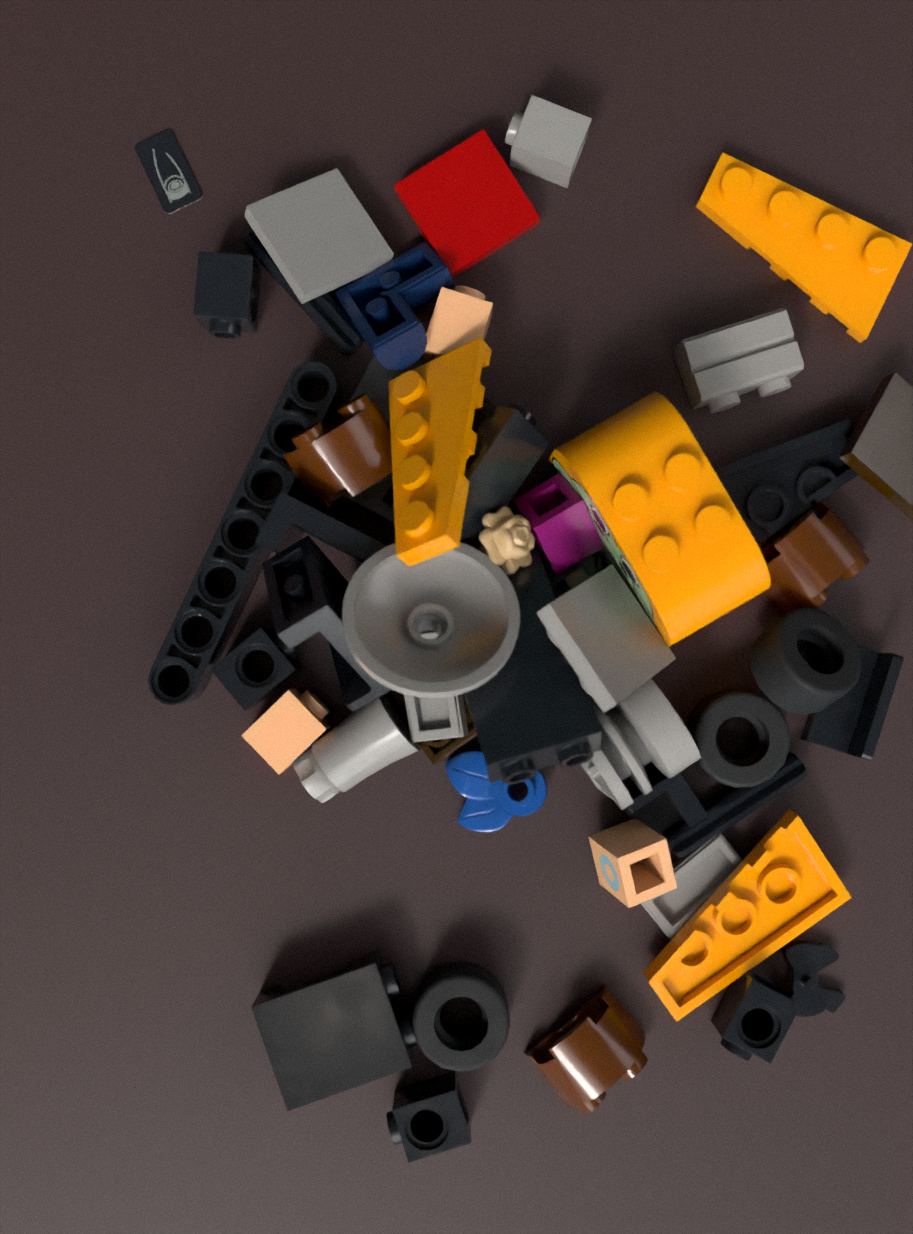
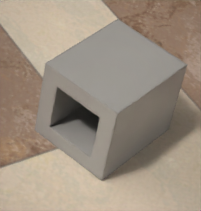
[505,95,592,188]

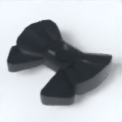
[782,940,846,1017]

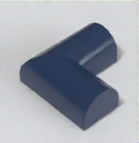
[336,241,454,370]

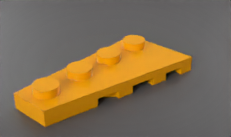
[696,152,912,343]
[388,337,492,567]
[642,808,852,1022]

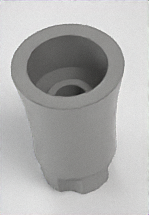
[293,694,421,803]

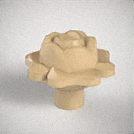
[478,506,535,574]

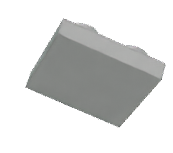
[244,168,394,304]
[536,565,676,713]

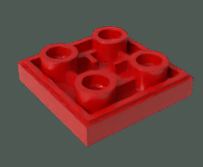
[394,129,540,279]

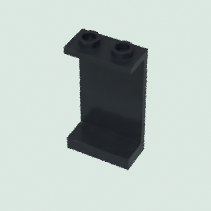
[464,549,602,784]

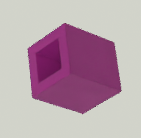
[513,473,604,575]

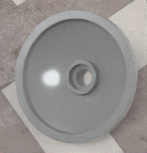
[342,542,520,698]

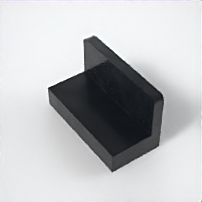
[801,646,904,761]

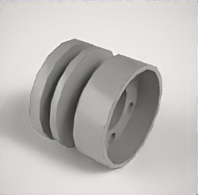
[581,678,701,811]

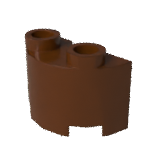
[283,393,392,510]
[761,499,870,614]
[524,986,648,1114]

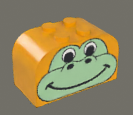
[548,392,771,647]

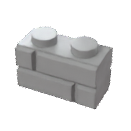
[673,307,804,414]

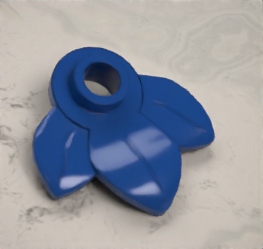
[445,751,548,832]

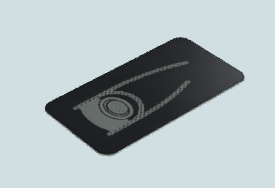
[135,129,202,214]

